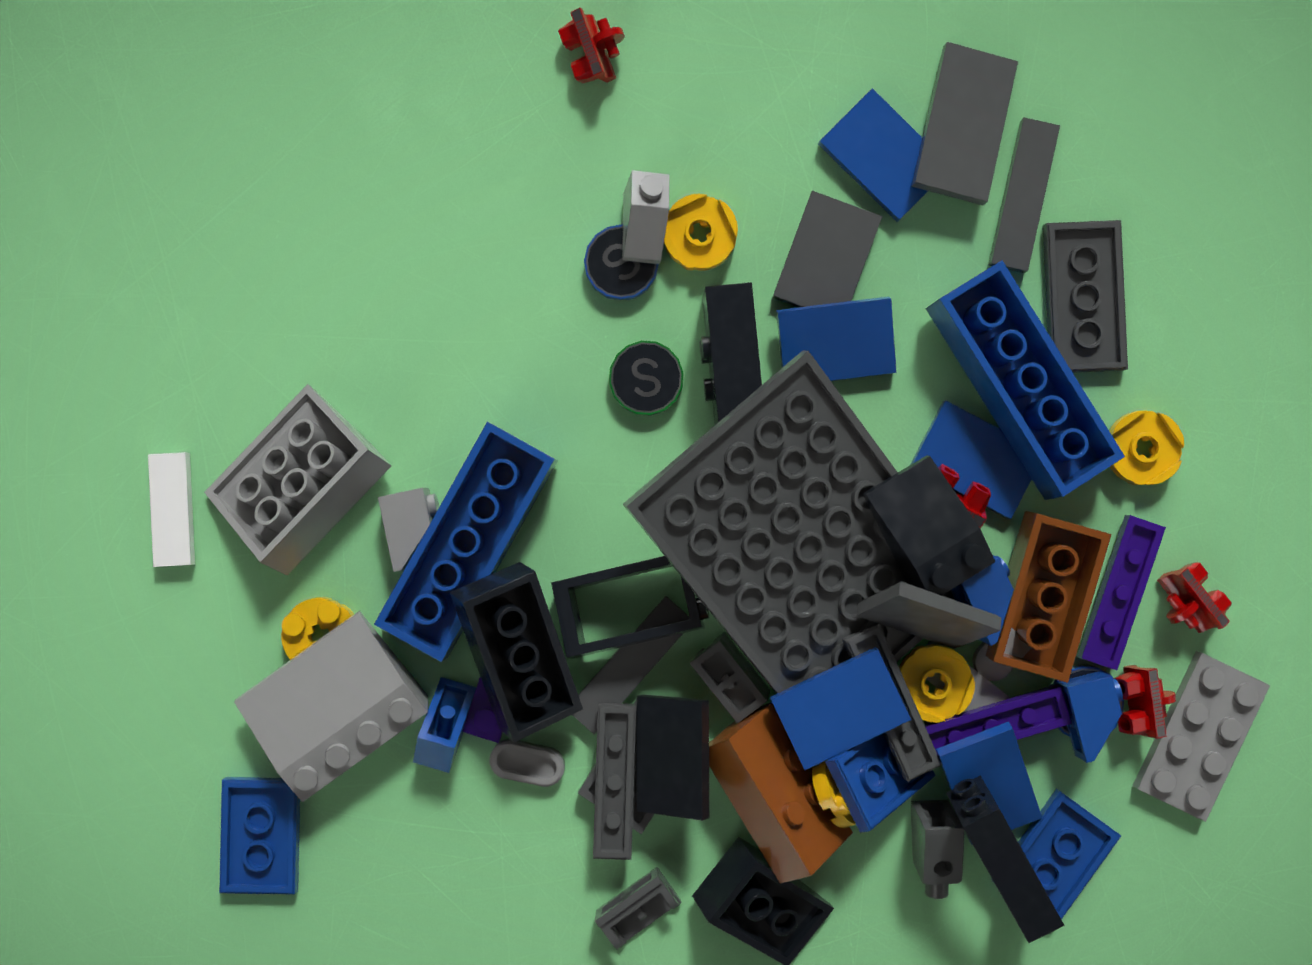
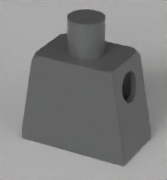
[911,800,964,899]

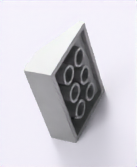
[204,384,391,575]
[234,611,428,802]

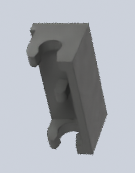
[690,632,771,723]
[595,867,681,949]

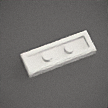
[148,452,195,567]

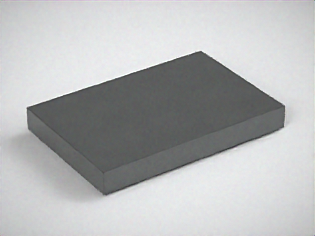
[772,191,882,307]
[857,582,1002,649]

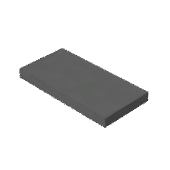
[912,42,1018,206]
[1043,220,1128,373]

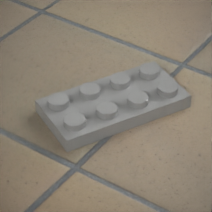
[1132,651,1270,822]

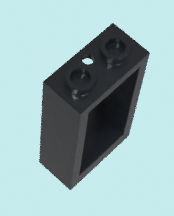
[551,556,709,658]
[946,775,1065,943]

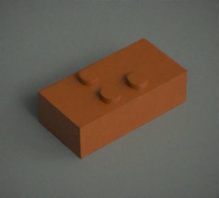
[985,511,1112,683]
[709,702,853,883]

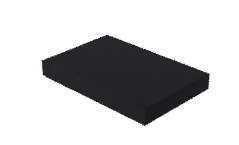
[637,694,710,821]

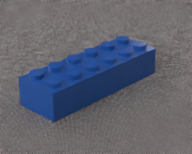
[925,260,1125,500]
[374,422,558,662]

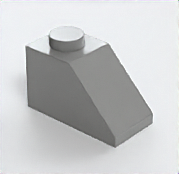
[622,170,669,264]
[378,488,439,572]

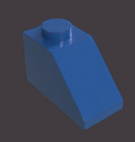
[951,555,1014,646]
[1056,671,1123,763]
[413,677,476,773]

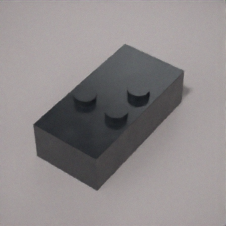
[700,282,762,425]
[449,562,583,743]

